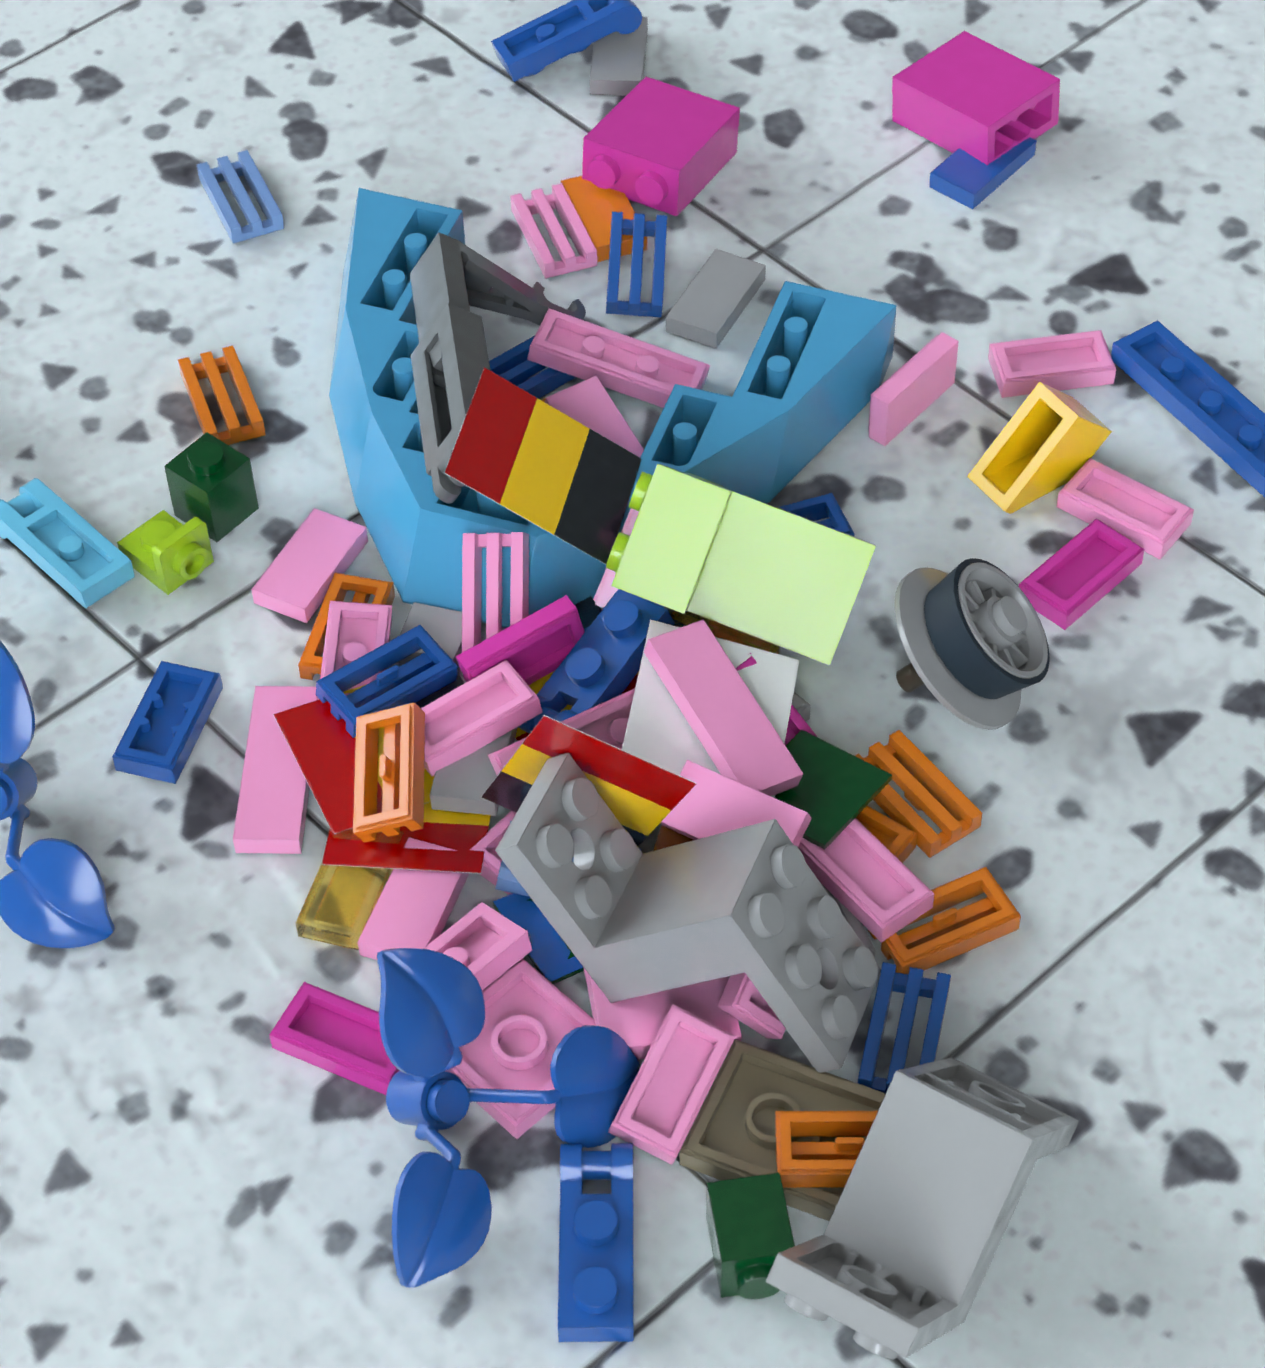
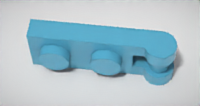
[0,478,135,609]

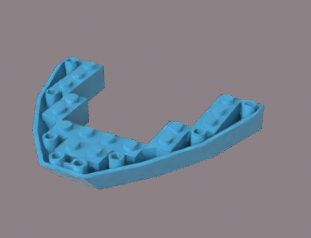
[329,188,897,628]

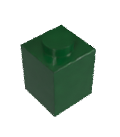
[164,432,259,542]
[706,1172,795,1299]

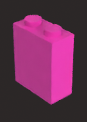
[892,31,1060,165]
[582,77,740,216]

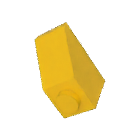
[967,382,1112,514]

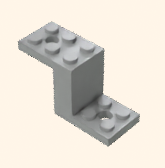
[495,753,881,1073]
[766,1057,1079,1359]

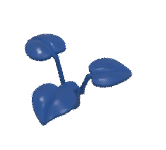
[0,641,115,948]
[377,948,640,1288]

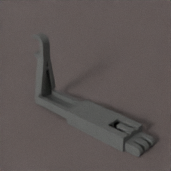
[410,232,586,503]

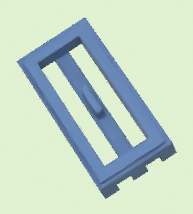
[197,150,284,243]

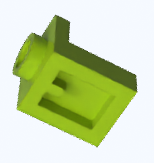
[117,510,214,595]

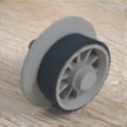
[894,558,1050,730]

